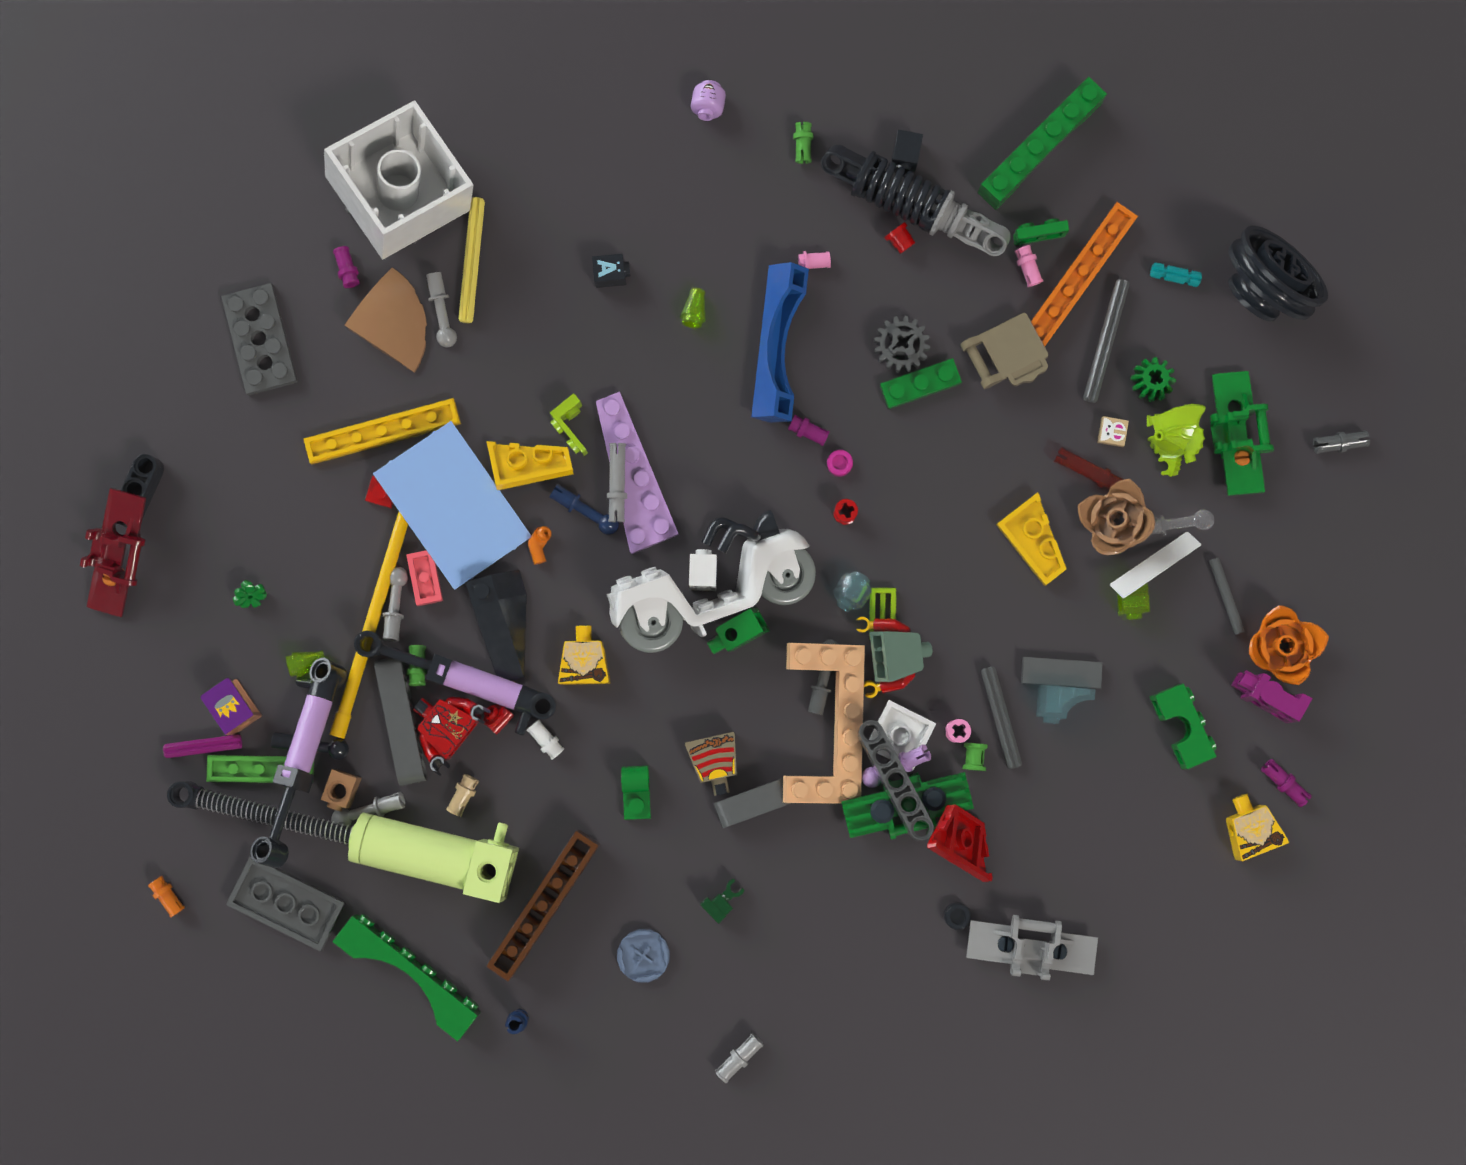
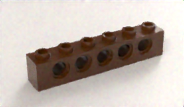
[486,830,600,981]

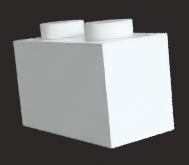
[689,549,717,591]

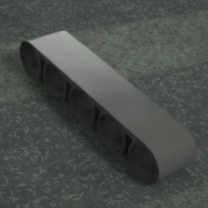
[374,657,427,786]
[858,720,934,842]

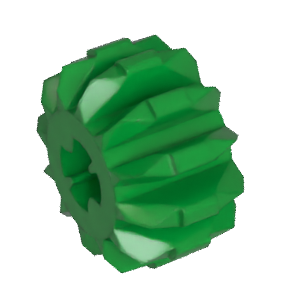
[1131,357,1176,402]

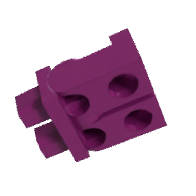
[1231,670,1313,723]

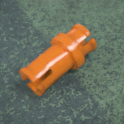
[148,876,185,918]

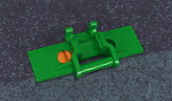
[1209,371,1274,496]

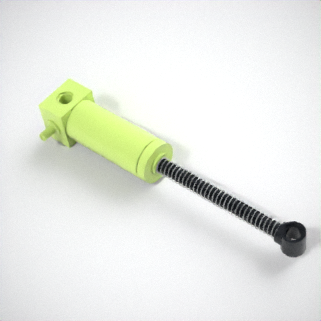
[167,781,519,903]

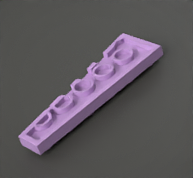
[596,392,679,554]

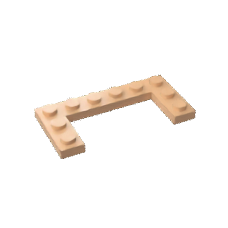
[783,643,865,803]

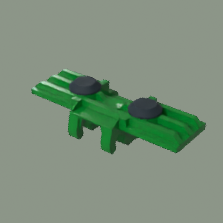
[841,772,974,840]

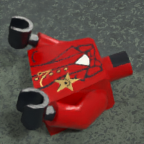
[413,697,491,776]

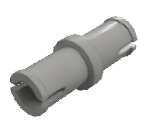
[715,1033,764,1083]

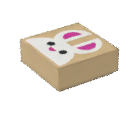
[1097,416,1129,447]

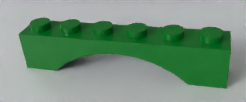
[978,76,1107,210]
[332,914,481,1042]

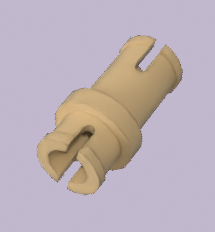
[446,774,479,817]

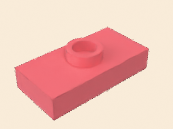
[406,550,443,606]

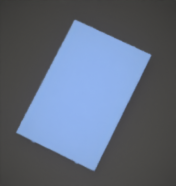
[373,421,531,590]

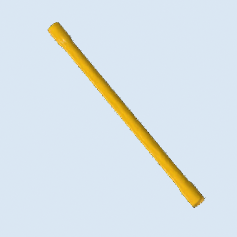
[329,512,408,739]

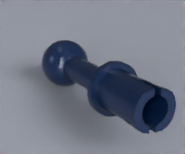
[549,483,619,535]

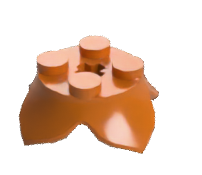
[1249,605,1329,685]

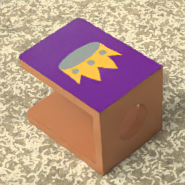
[200,678,263,735]

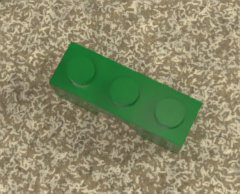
[1150,683,1217,769]

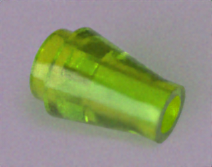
[680,288,705,329]
[286,650,325,678]

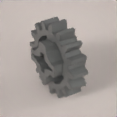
[874,316,930,373]

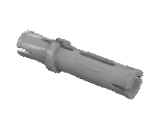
[607,443,627,522]

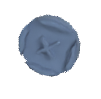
[617,929,670,983]

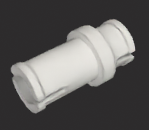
[526,719,564,760]

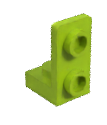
[550,393,588,456]

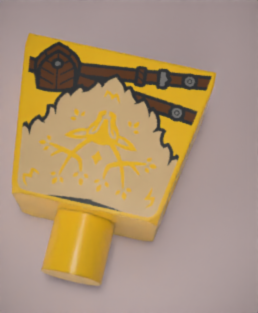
[558,626,610,685]
[1226,794,1289,861]

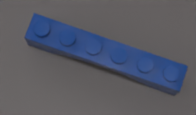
[751,262,809,423]

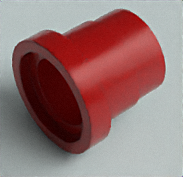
[884,222,916,254]

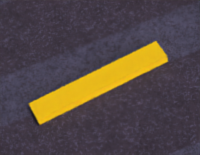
[304,398,461,464]

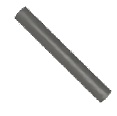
[1209,557,1245,635]

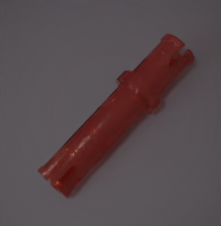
[1054,447,1124,489]

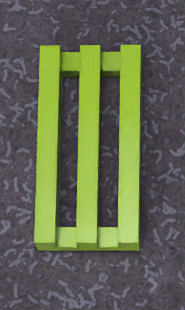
[869,588,896,640]

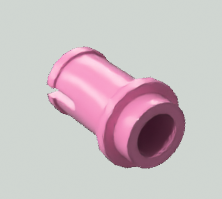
[798,251,831,269]

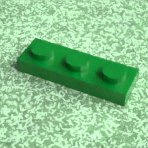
[880,358,962,409]

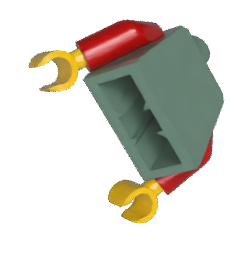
[856,617,932,698]

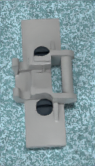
[966,915,1098,981]

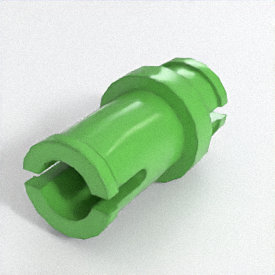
[793,122,814,164]
[406,645,428,686]

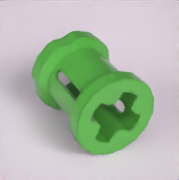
[962,743,988,771]

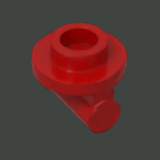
[483,704,515,735]

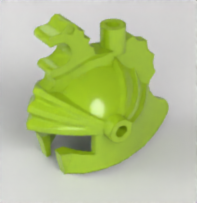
[1147,404,1206,477]

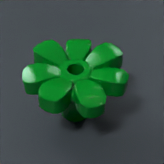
[233,580,267,608]

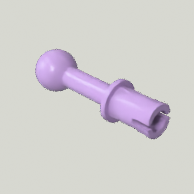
[862,744,931,788]

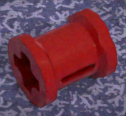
[833,499,858,525]

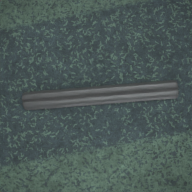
[1083,279,1130,403]

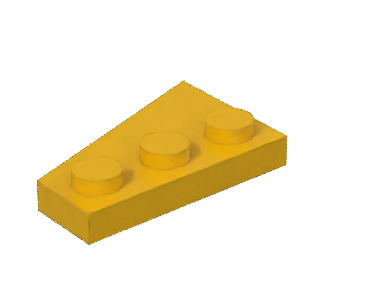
[487,441,574,490]
[996,492,1066,586]

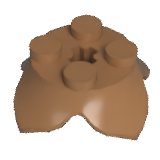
[1078,479,1155,555]

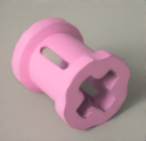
[945,719,971,743]

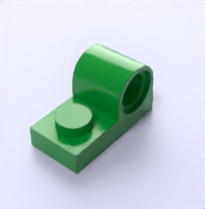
[621,766,651,820]

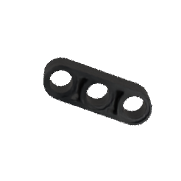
[117,454,164,527]

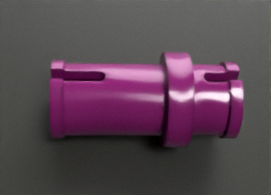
[333,246,359,288]
[788,415,830,446]

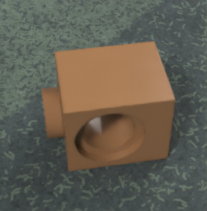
[321,769,362,811]

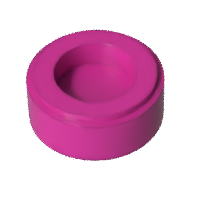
[827,450,853,477]

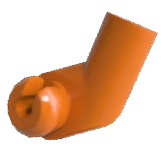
[528,526,552,565]

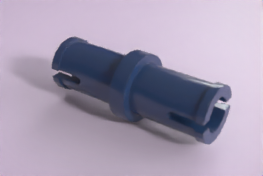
[505,1009,529,1034]

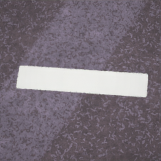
[1110,532,1201,598]

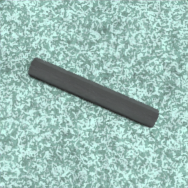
[981,666,1022,769]

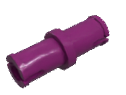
[1261,759,1312,807]

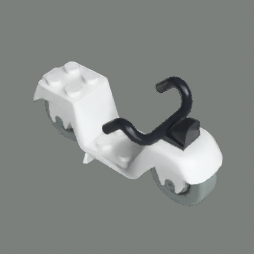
[607,510,816,653]

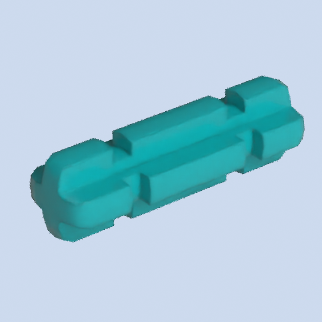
[1150,262,1202,287]

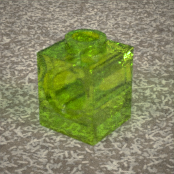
[1117,582,1150,620]

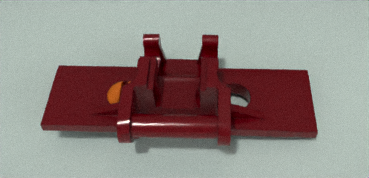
[80,488,146,617]

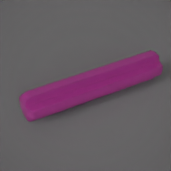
[163,735,243,758]

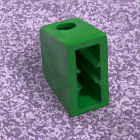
[707,608,770,654]

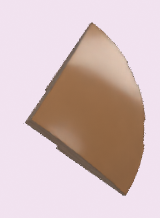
[345,268,427,373]

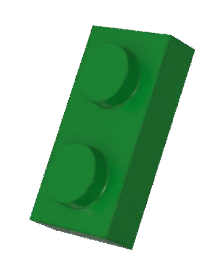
[1013,218,1069,246]

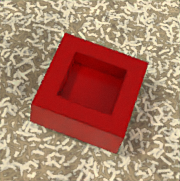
[365,476,393,509]

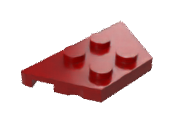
[927,804,993,882]

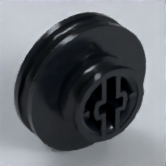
[1228,225,1328,321]

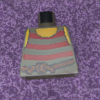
[685,732,737,796]

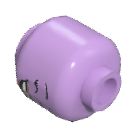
[691,80,726,121]

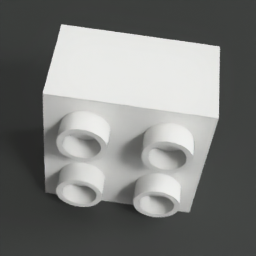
[324,100,473,260]

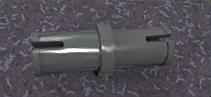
[1313,430,1370,454]

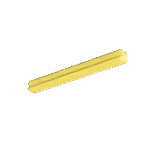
[458,197,485,323]

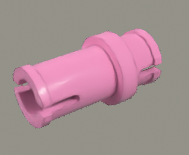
[1014,245,1043,287]

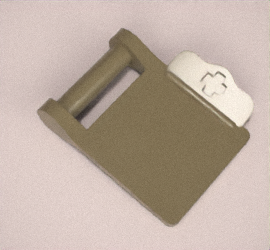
[960,313,1048,390]

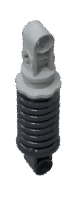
[821,145,1011,256]

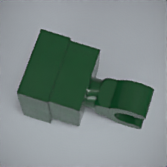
[700,879,744,924]

